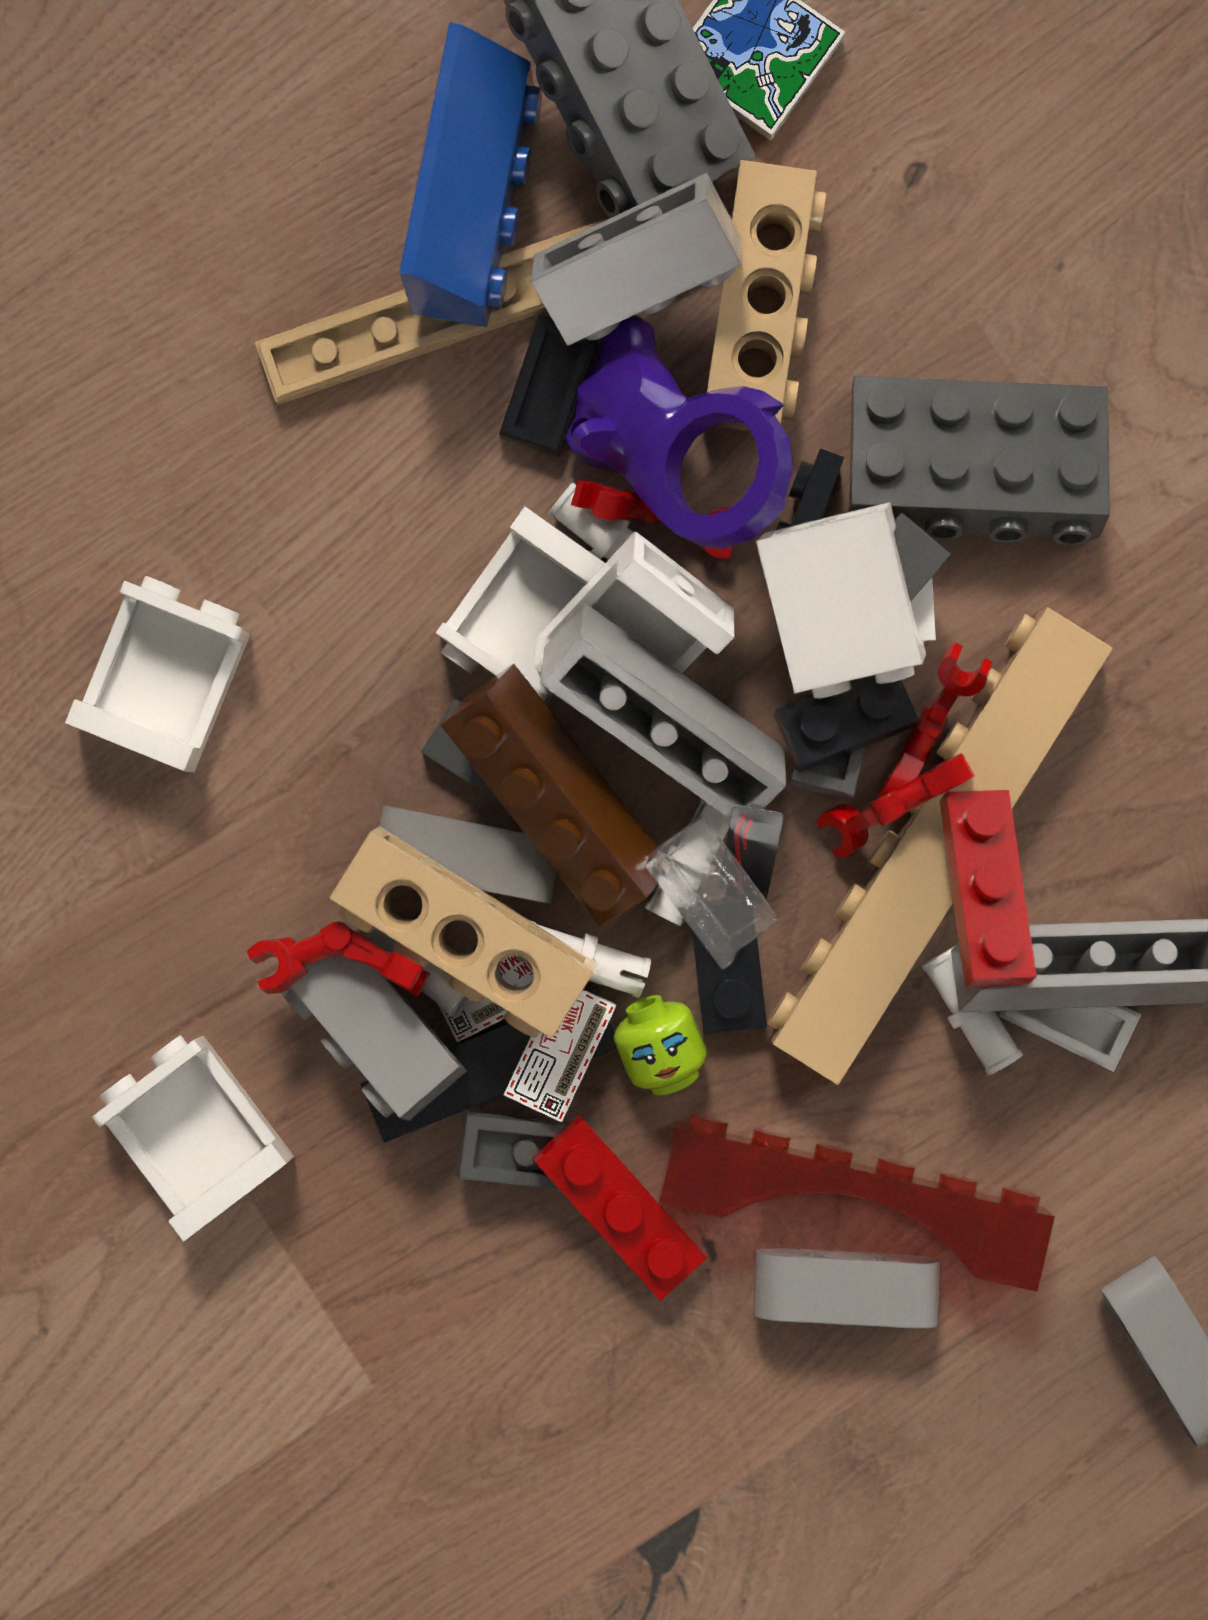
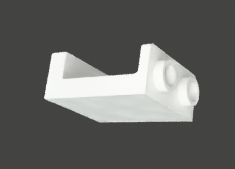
[756,502,926,698]
[436,506,605,704]
[533,531,734,678]
[65,576,251,773]
[92,1035,294,1242]

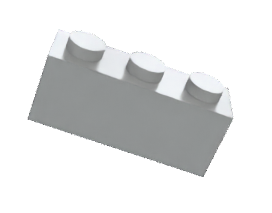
[531,173,742,346]
[277,920,467,1121]

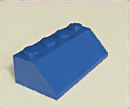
[399,22,543,327]

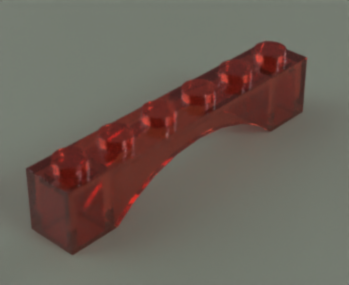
[658,1114,1055,1292]

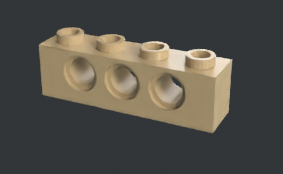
[707,160,826,431]
[329,826,598,1039]

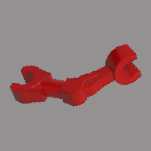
[571,480,734,559]
[876,642,992,798]
[816,753,975,858]
[247,921,431,997]

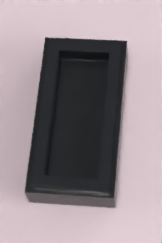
[499,314,599,457]

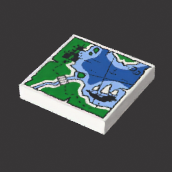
[693,0,845,141]

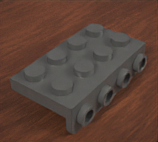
[504,0,756,218]
[847,376,1110,546]

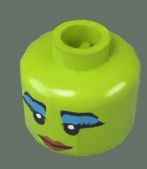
[613,995,707,1096]

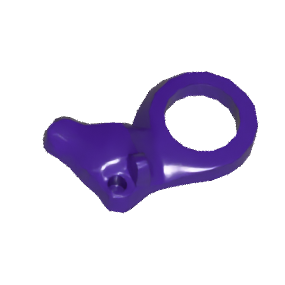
[565,315,793,549]

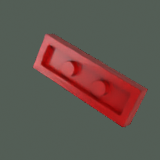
[939,790,1037,987]
[532,1115,707,1301]

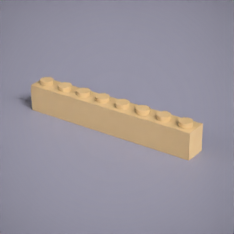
[767,607,1113,1085]

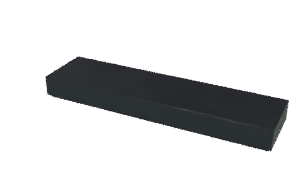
[360,987,617,1143]

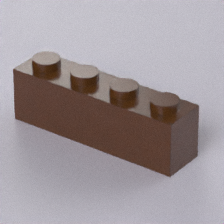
[440,663,670,927]

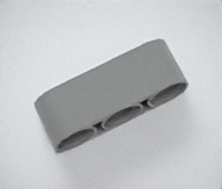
[378,805,557,903]
[753,1248,941,1329]
[1099,1256,1208,1448]

